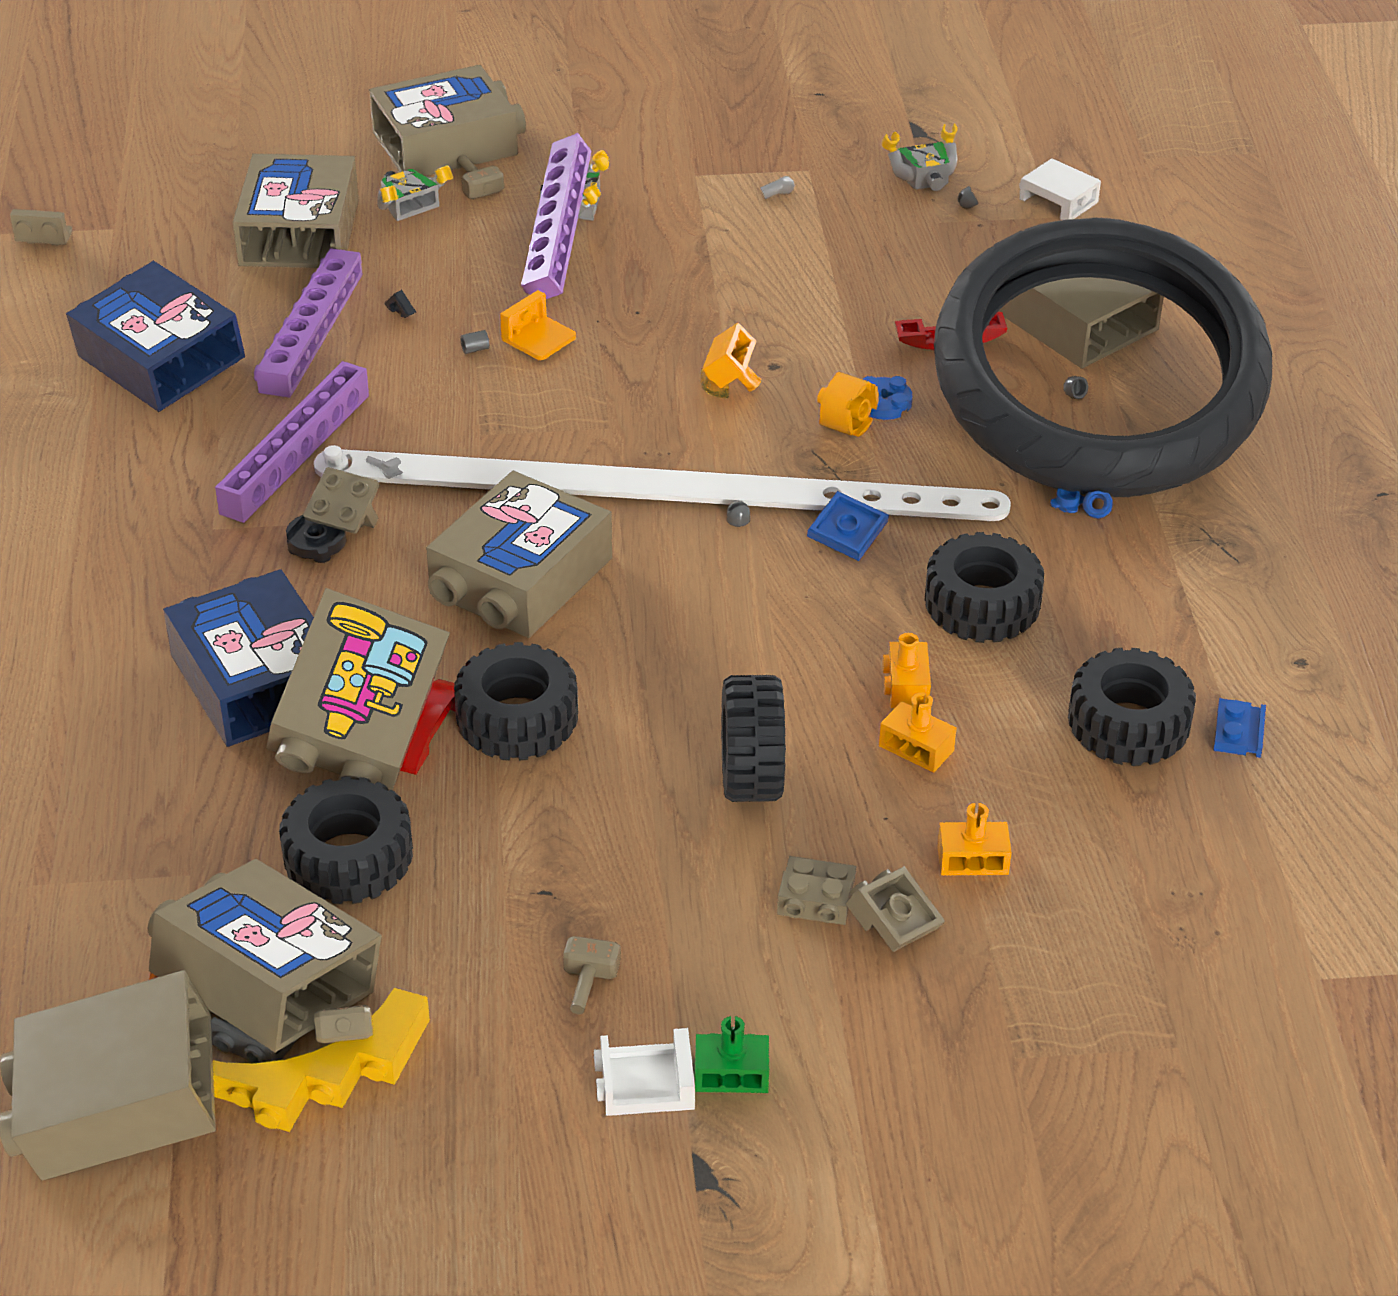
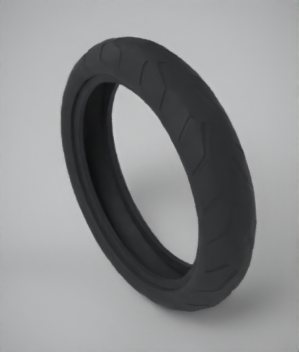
[934,218,1273,497]

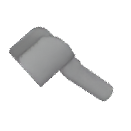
[366,456,403,479]

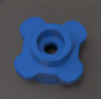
[1050,488,1084,513]

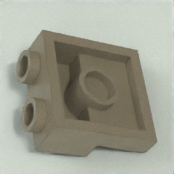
[777,856,856,925]
[845,866,945,952]

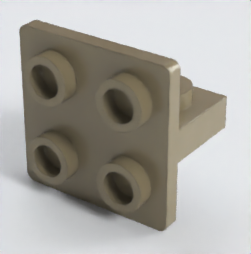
[303,467,380,534]

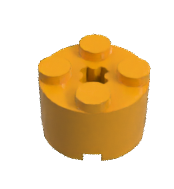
[817,372,879,437]

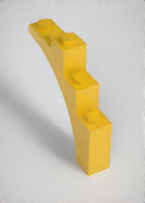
[213,988,430,1132]

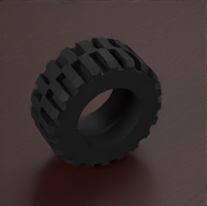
[924,532,1044,643]
[454,642,578,761]
[1068,647,1196,766]
[721,675,786,802]
[279,776,413,904]

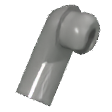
[760,176,795,199]

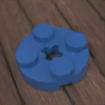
[863,376,913,420]

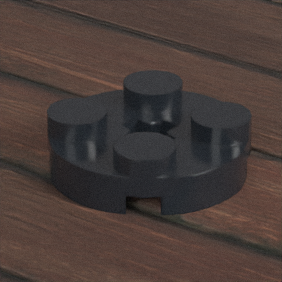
[286,515,347,563]

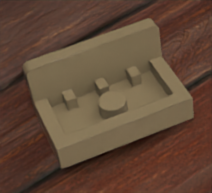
[10,209,73,245]

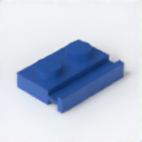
[1213,698,1266,758]

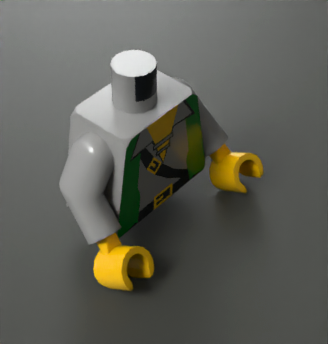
[882,124,957,191]
[540,150,609,221]
[377,165,454,221]

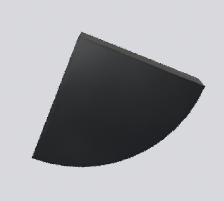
[385,289,416,318]

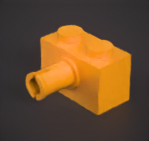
[702,322,762,392]
[882,633,931,708]
[879,693,957,773]
[937,803,1012,875]

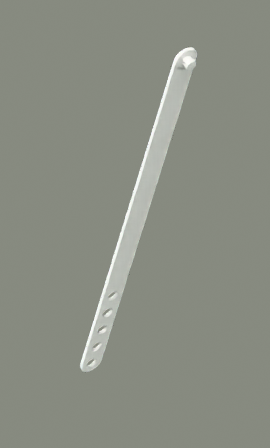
[314,445,1011,521]

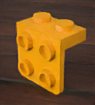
[500,290,576,360]

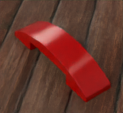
[895,312,1007,350]
[400,679,456,775]

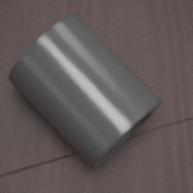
[460,330,490,354]

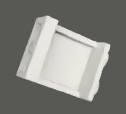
[1019,159,1101,220]
[594,1028,695,1116]

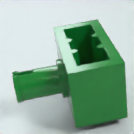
[695,1016,769,1093]

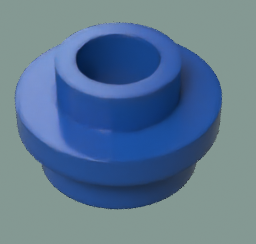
[1083,491,1113,518]

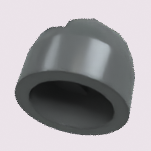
[957,186,979,209]
[1063,376,1088,399]
[727,501,750,527]

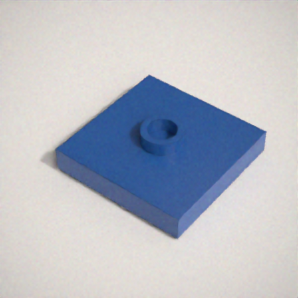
[807,491,889,561]

